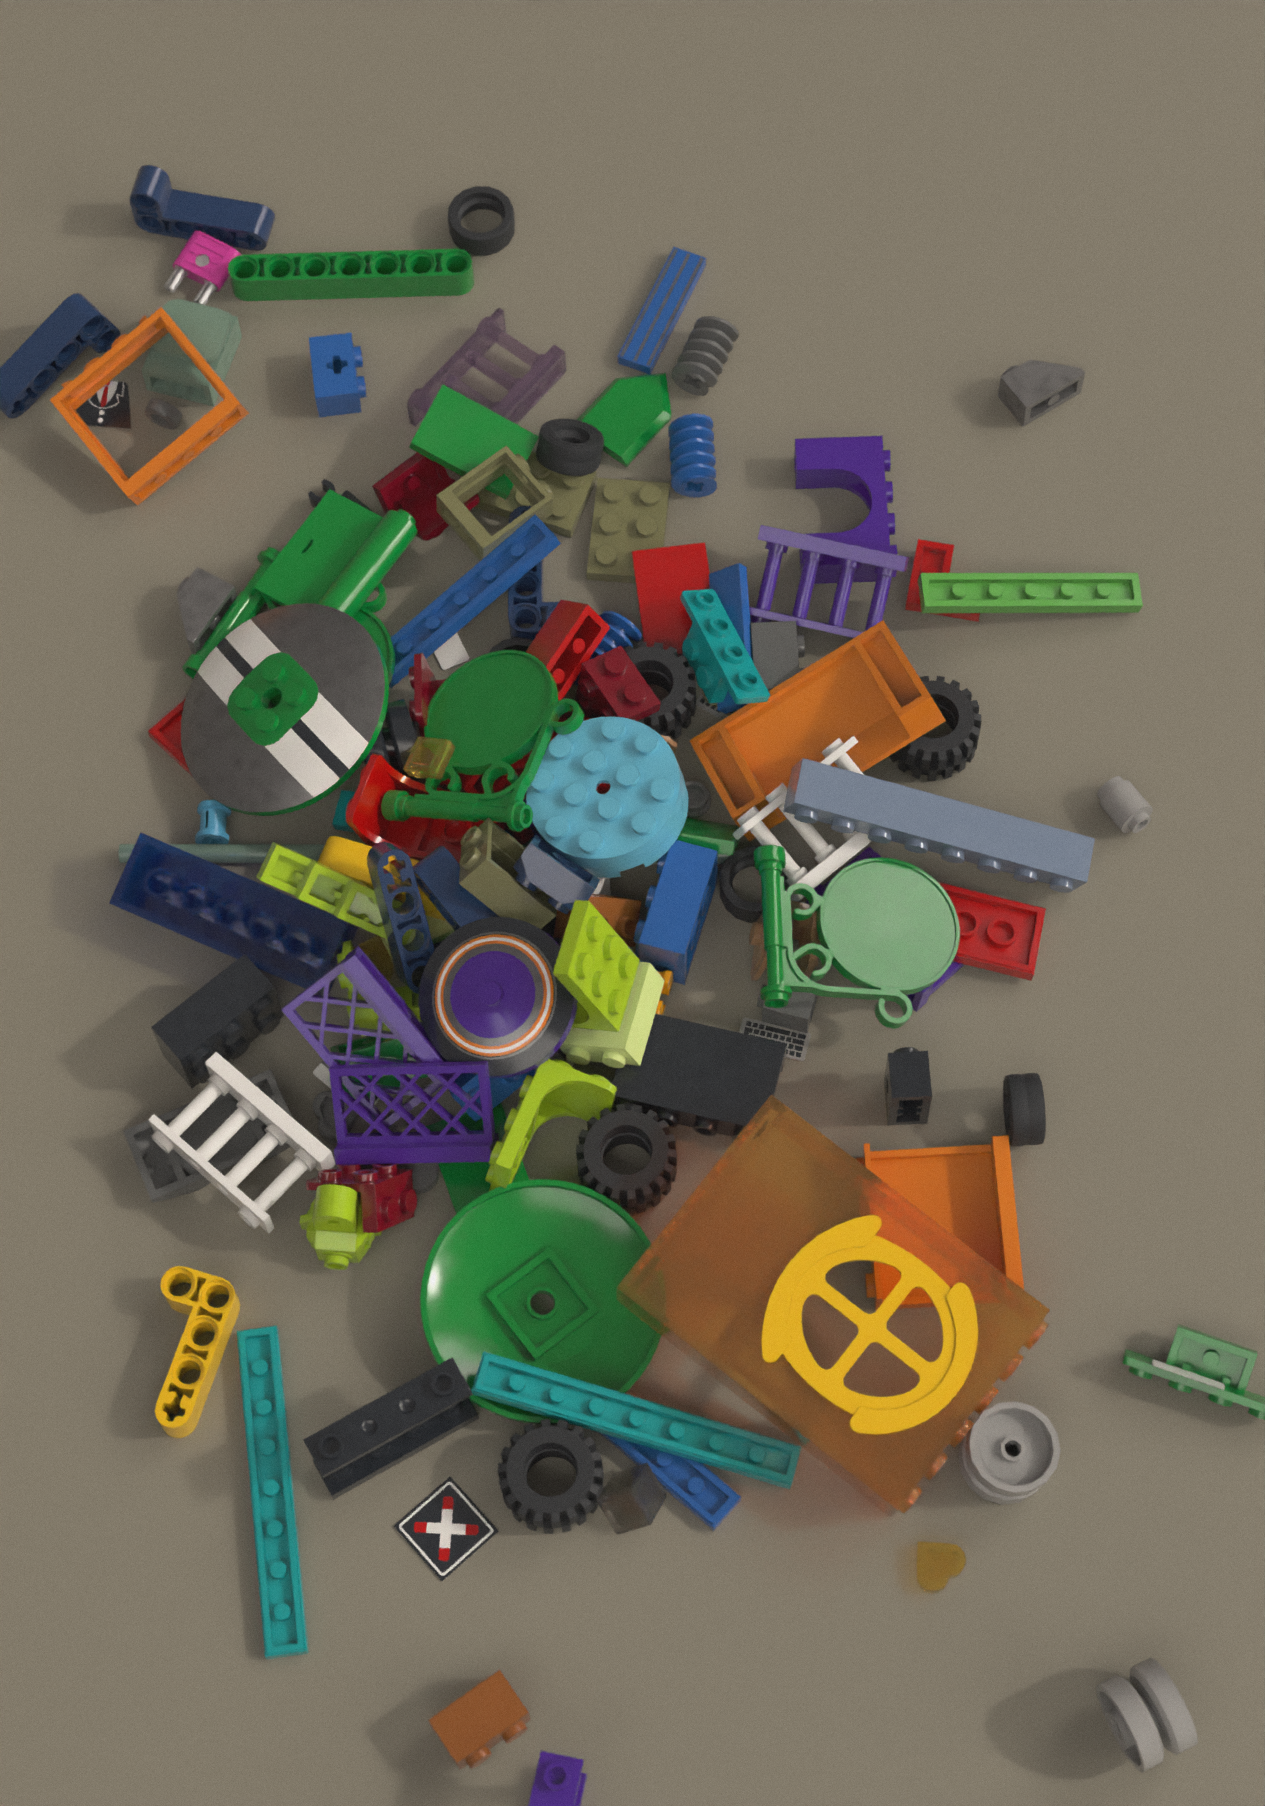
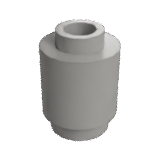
[1097,776,1153,833]

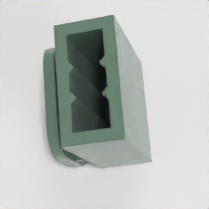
[141,299,242,406]

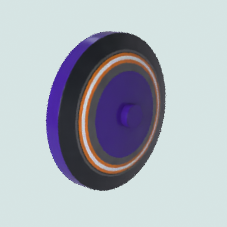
[419,917,578,1078]

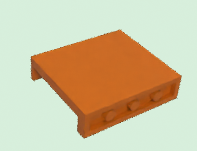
[856,1135,1024,1310]

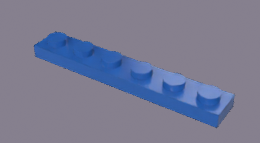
[389,514,561,689]

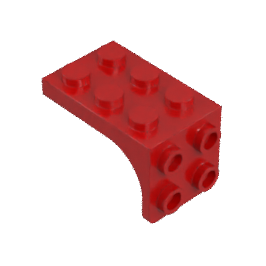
[346,754,502,863]

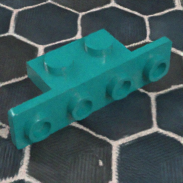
[680,589,770,704]

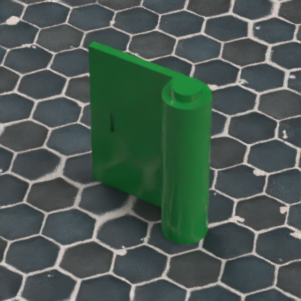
[253,489,418,618]

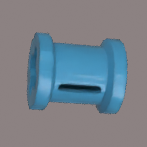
[195,800,231,844]

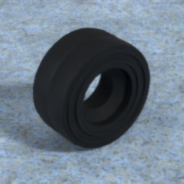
[536,418,604,476]
[1003,1073,1046,1146]

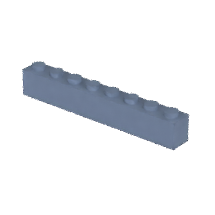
[783,758,1095,893]

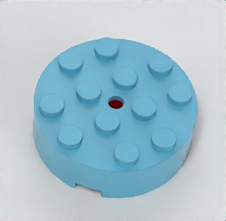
[526,716,689,878]

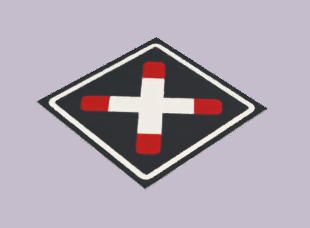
[394,1477,499,1581]

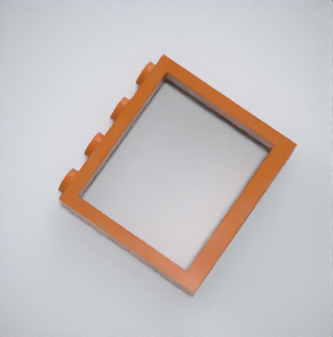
[50,307,249,505]

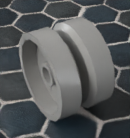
[958,1401,1060,1505]
[1096,1657,1198,1773]

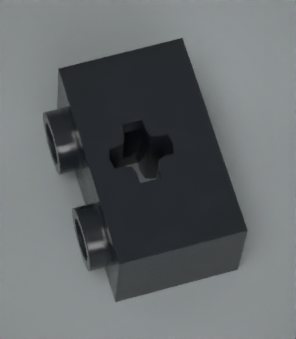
[884,1047,932,1126]

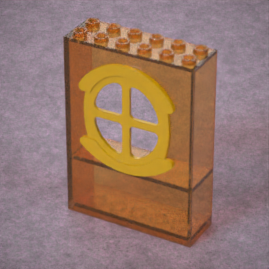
[617,1094,1050,1517]

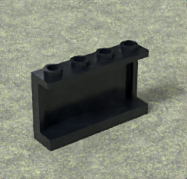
[612,1014,787,1145]

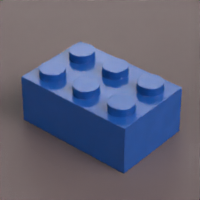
[634,840,718,985]

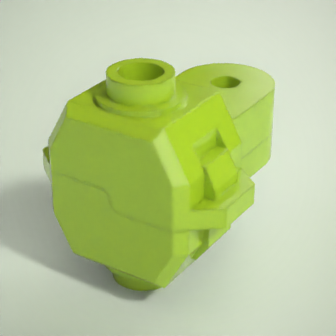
[299,1184,382,1270]

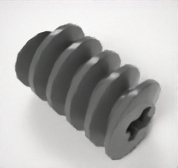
[672,316,739,396]

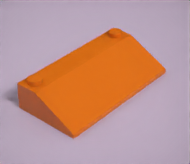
[689,620,946,842]

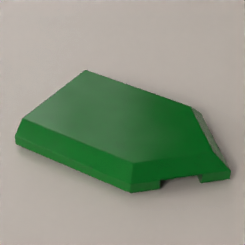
[577,373,672,467]

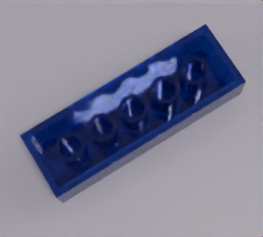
[109,833,359,995]

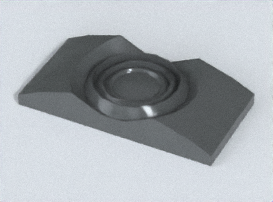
[123,1069,291,1203]

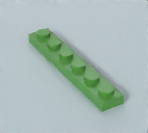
[918,573,1143,613]

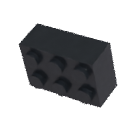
[151,954,284,1088]

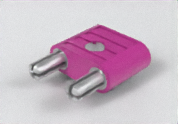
[164,230,241,305]

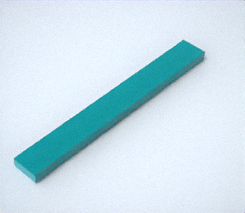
[236,1326,309,1660]
[472,1351,801,1489]

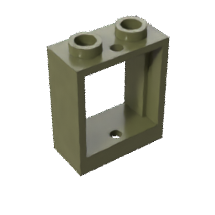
[437,446,554,561]
[459,818,556,929]

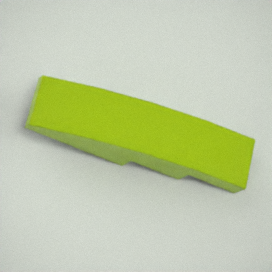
[256,842,414,945]

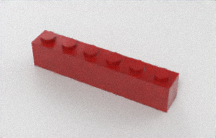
[440,600,610,794]

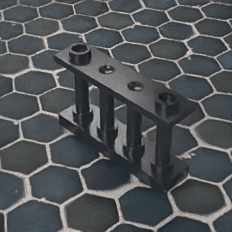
[303,1357,479,1500]

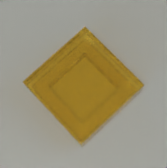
[403,737,455,779]

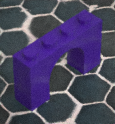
[794,436,897,584]

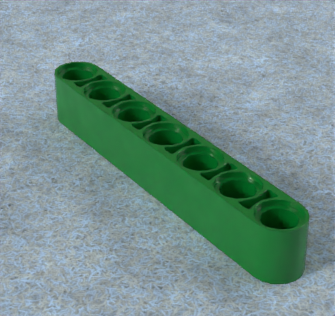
[228,249,474,301]

